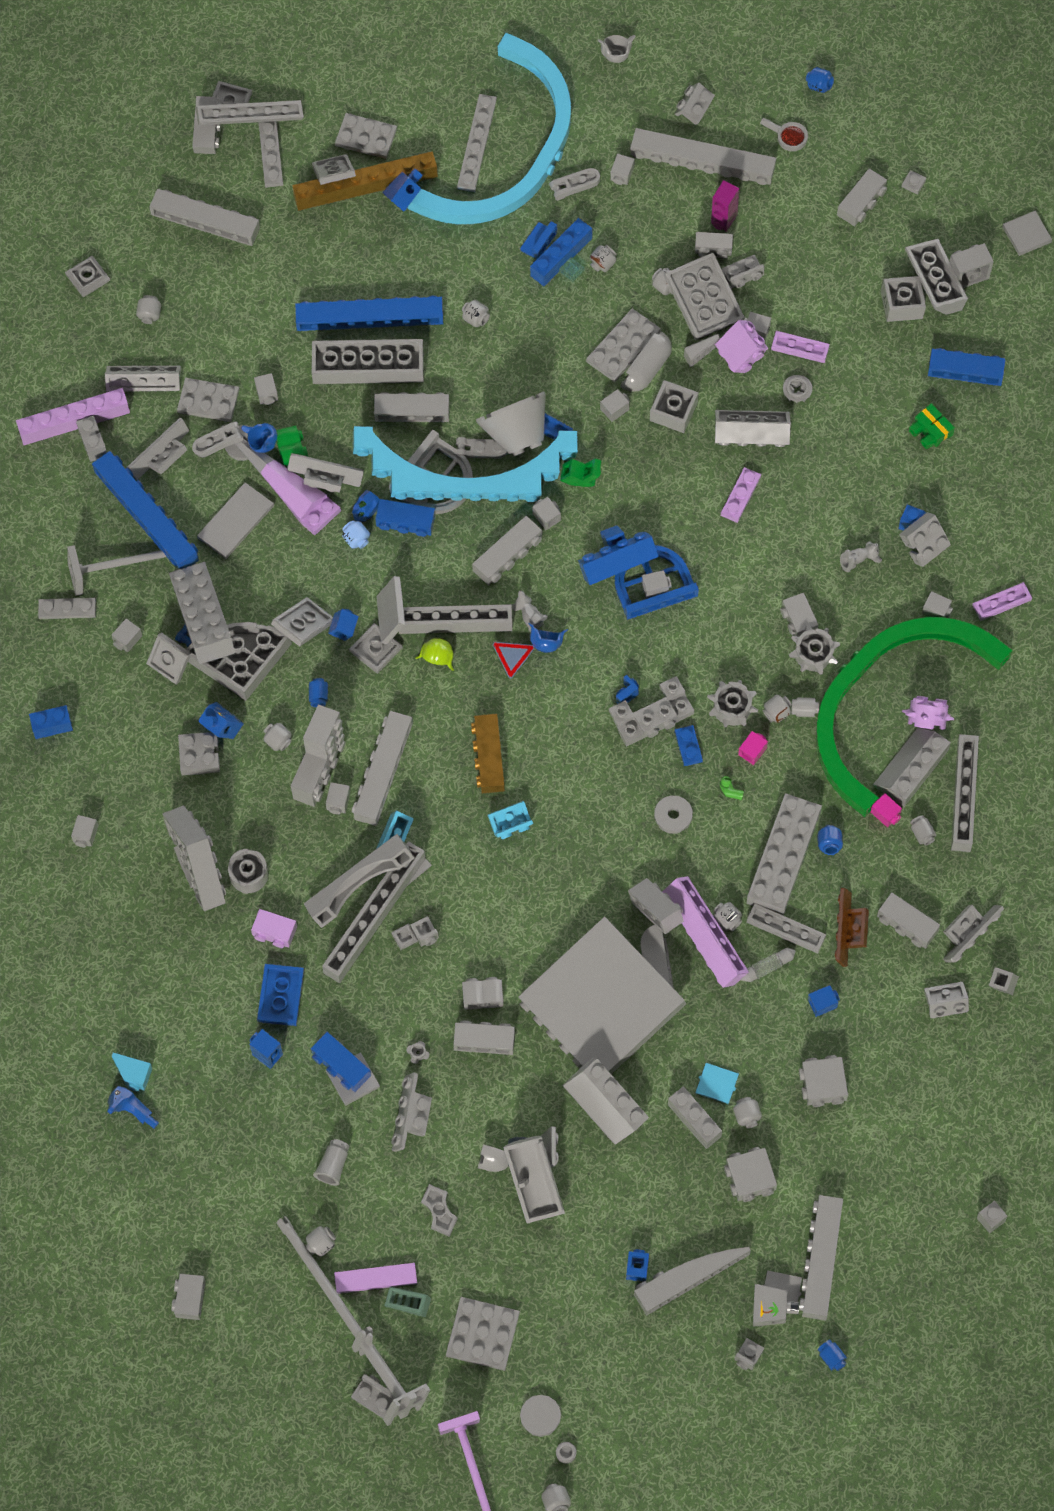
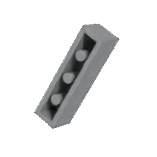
[374,392,449,422]
[472,516,542,586]

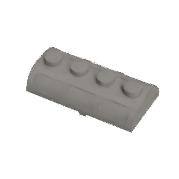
[503,1136,565,1223]

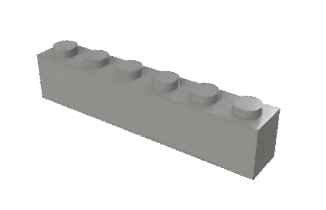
[150,189,260,246]
[399,605,512,634]
[352,711,413,826]
[951,734,979,852]
[799,1195,843,1320]

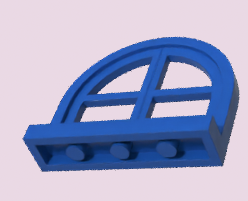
[615,545,699,620]

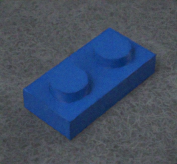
[675,725,703,766]

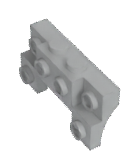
[609,676,694,747]

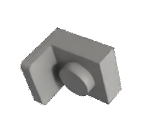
[734,1338,764,1370]

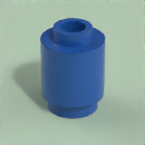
[309,678,328,707]
[818,1340,847,1371]

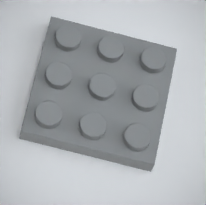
[446,1297,520,1371]

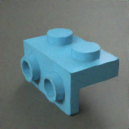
[487,801,533,839]

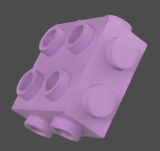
[715,320,768,373]

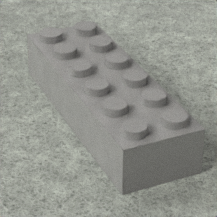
[312,339,424,384]
[169,562,236,664]
[747,793,822,916]

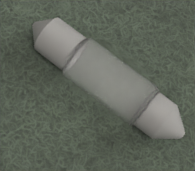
[741,948,796,982]

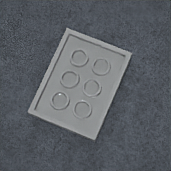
[664,253,745,341]

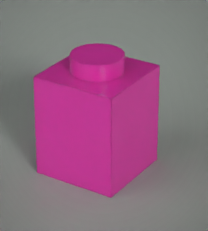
[738,731,768,765]
[871,793,902,828]

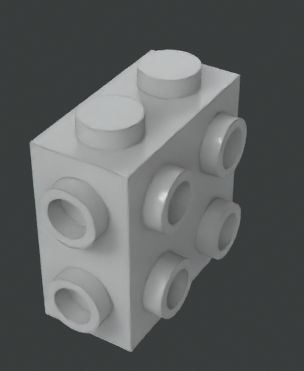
[799,1055,848,1107]
[724,1147,777,1202]

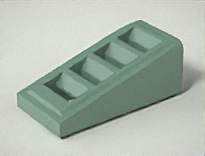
[385,1287,431,1317]

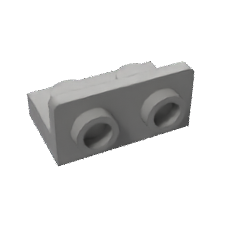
[722,255,765,289]
[924,982,969,1018]
[351,1374,395,1419]

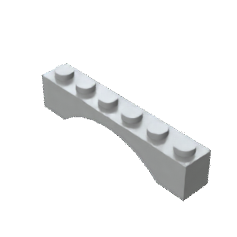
[304,834,415,928]

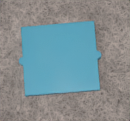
[696,1063,739,1104]

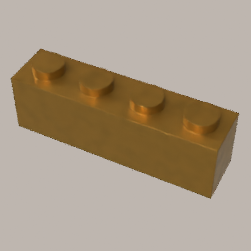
[471,714,505,794]

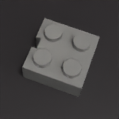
[695,232,733,258]
[899,512,951,567]
[178,732,220,775]

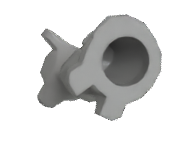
[840,542,882,572]
[512,591,548,632]

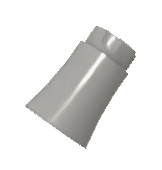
[313,1139,349,1186]

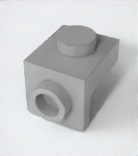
[410,916,439,947]

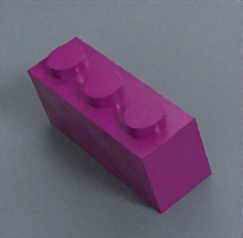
[711,180,739,232]

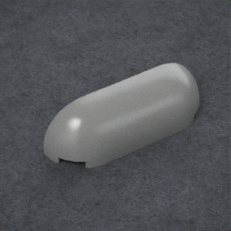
[620,331,672,392]
[641,925,674,989]

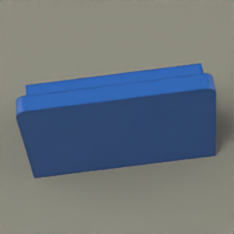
[520,221,557,259]

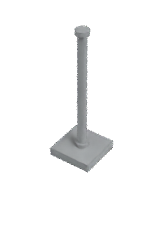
[67,545,166,596]

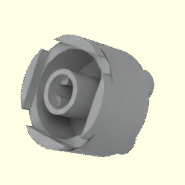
[228,849,268,894]

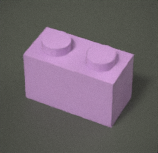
[251,909,297,948]

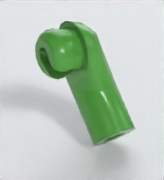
[720,776,744,800]

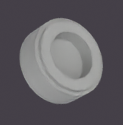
[556,1442,576,1463]

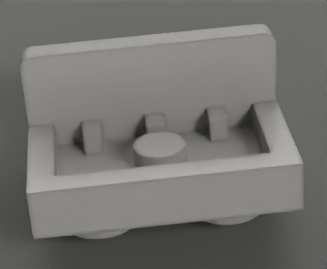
[675,83,715,124]

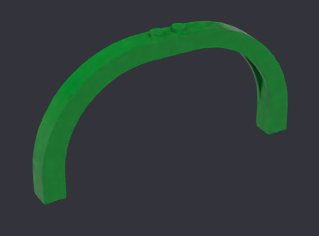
[816,617,1013,817]

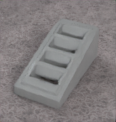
[684,334,719,367]

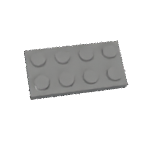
[586,308,661,382]

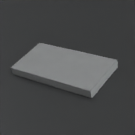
[197,483,274,559]

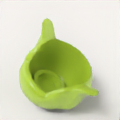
[415,638,454,671]

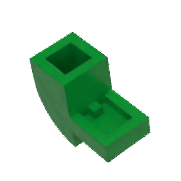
[560,458,601,487]

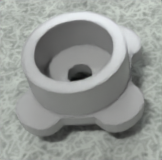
[407,1041,429,1064]

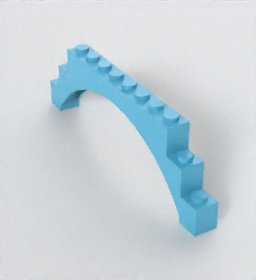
[353,426,578,502]

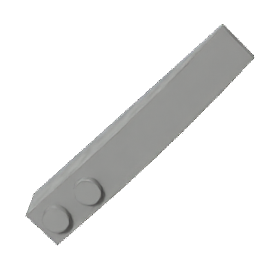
[634,1247,751,1316]

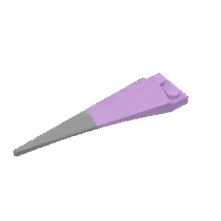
[222,426,341,536]

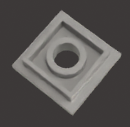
[65,256,110,297]

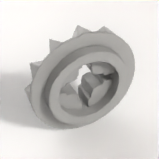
[783,375,812,403]

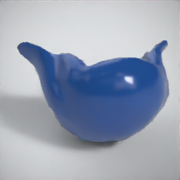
[241,423,278,453]
[528,623,568,653]

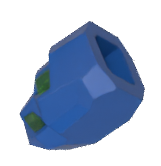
[352,490,380,522]

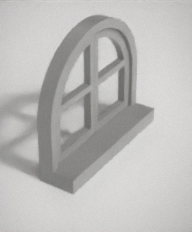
[389,430,473,514]

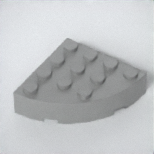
[186,622,292,701]
[162,806,226,911]

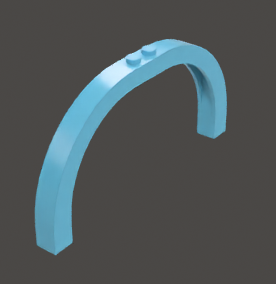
[408,33,571,224]

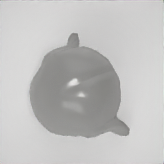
[598,35,636,63]

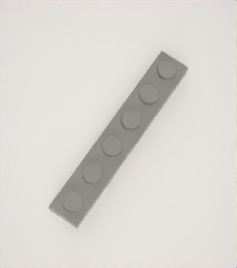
[457,94,497,192]
[196,100,304,125]

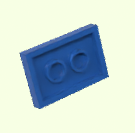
[257,964,304,1026]

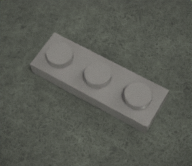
[38,598,96,619]

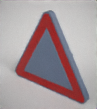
[493,642,534,679]

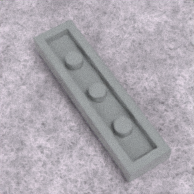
[258,121,283,188]
[746,904,826,954]

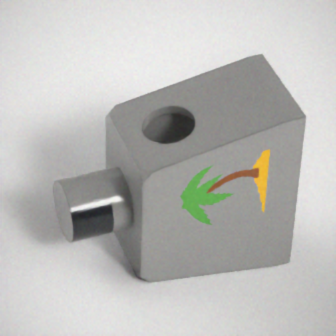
[753,1284,799,1326]

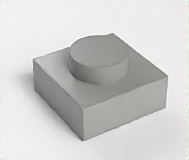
[902,170,926,195]

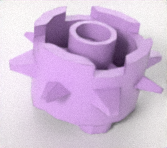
[902,696,954,730]

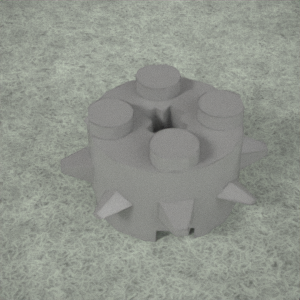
[789,625,840,675]
[707,680,758,727]

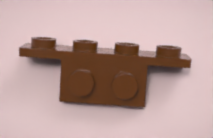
[835,888,869,967]

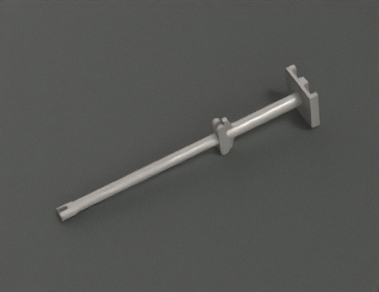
[276,1216,430,1426]

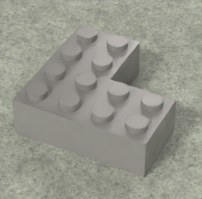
[291,704,346,807]

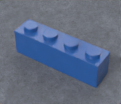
[530,218,592,286]
[928,348,1005,386]
[578,532,659,585]

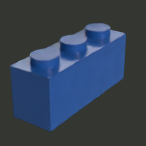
[375,499,436,537]
[311,1032,371,1092]

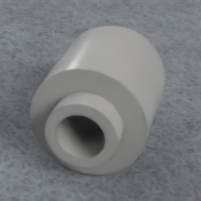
[791,698,819,717]
[910,815,936,845]

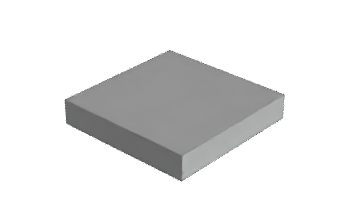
[212,81,252,104]
[1002,211,1052,256]
[349,623,403,674]
[146,633,191,684]
[326,1053,380,1106]

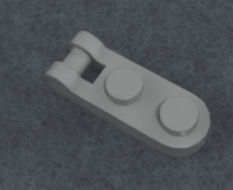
[549,168,600,201]
[192,422,243,457]
[456,437,507,459]

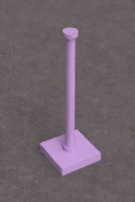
[438,1411,491,1511]

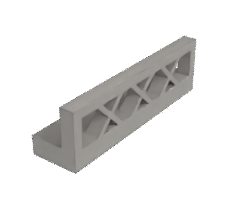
[105,366,181,391]

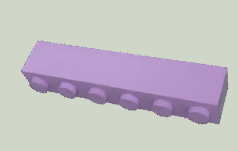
[16,388,130,445]
[662,876,749,988]

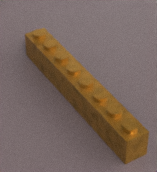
[292,151,438,211]

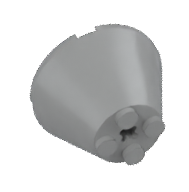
[475,392,546,456]

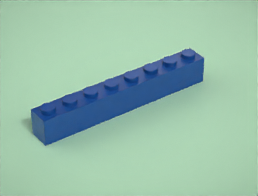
[295,296,443,331]
[92,451,199,570]

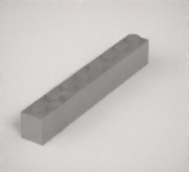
[631,128,776,185]
[322,841,426,983]

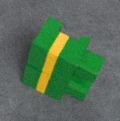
[909,403,955,449]

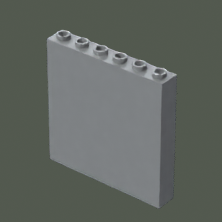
[519,917,686,1074]

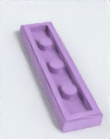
[335,1263,417,1294]

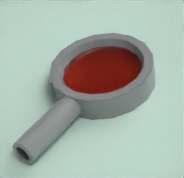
[760,118,808,151]

